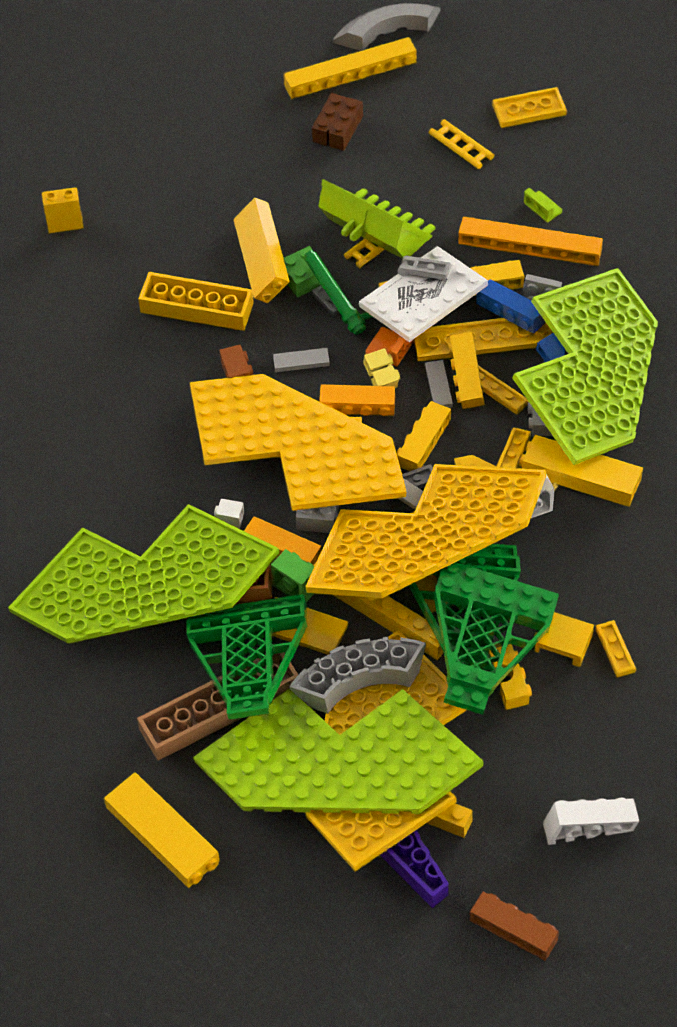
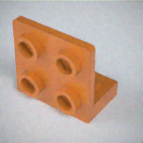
[365,327,414,367]

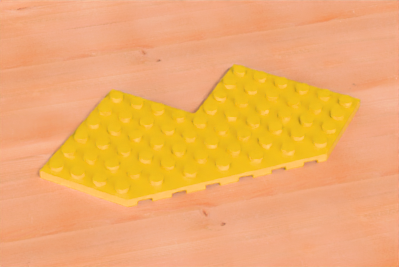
[190,374,407,511]
[306,464,546,598]
[305,630,466,871]

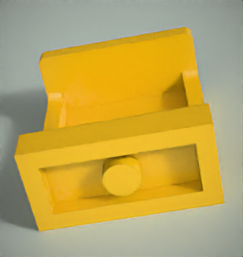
[42,187,84,233]
[535,612,594,667]

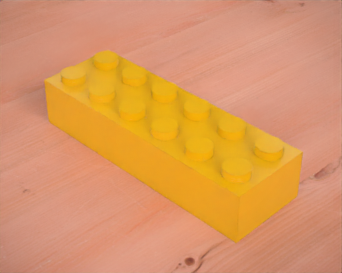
[138,272,254,331]

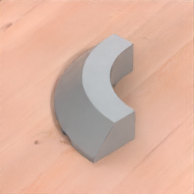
[333,3,441,51]
[289,637,426,714]

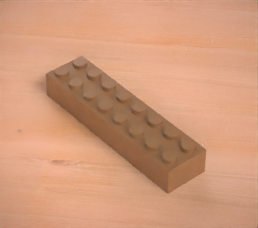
[137,653,298,761]

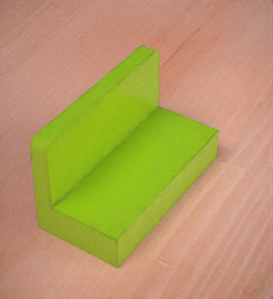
[524,188,562,223]

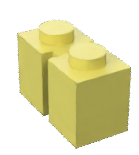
[363,348,400,388]

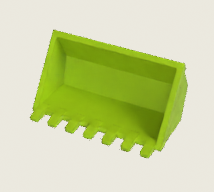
[318,179,435,259]

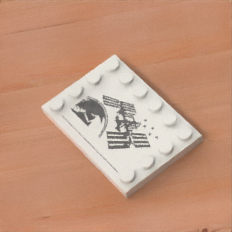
[359,246,488,342]

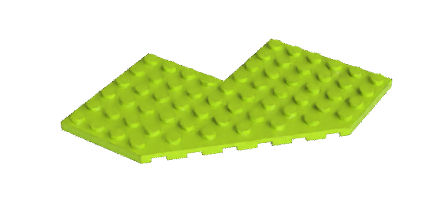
[512,268,658,465]
[8,504,280,644]
[193,688,484,814]

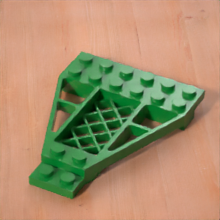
[408,544,521,670]
[433,562,559,715]
[187,594,307,720]

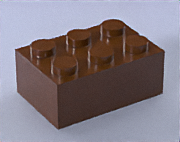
[312,93,363,151]

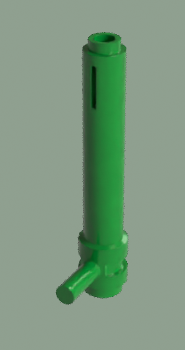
[304,250,373,335]

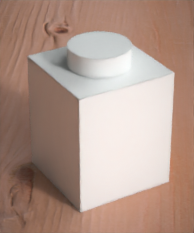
[214,499,244,529]

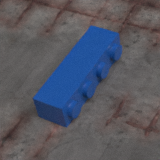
[476,279,546,334]

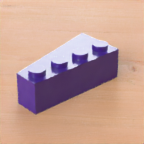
[380,830,449,908]

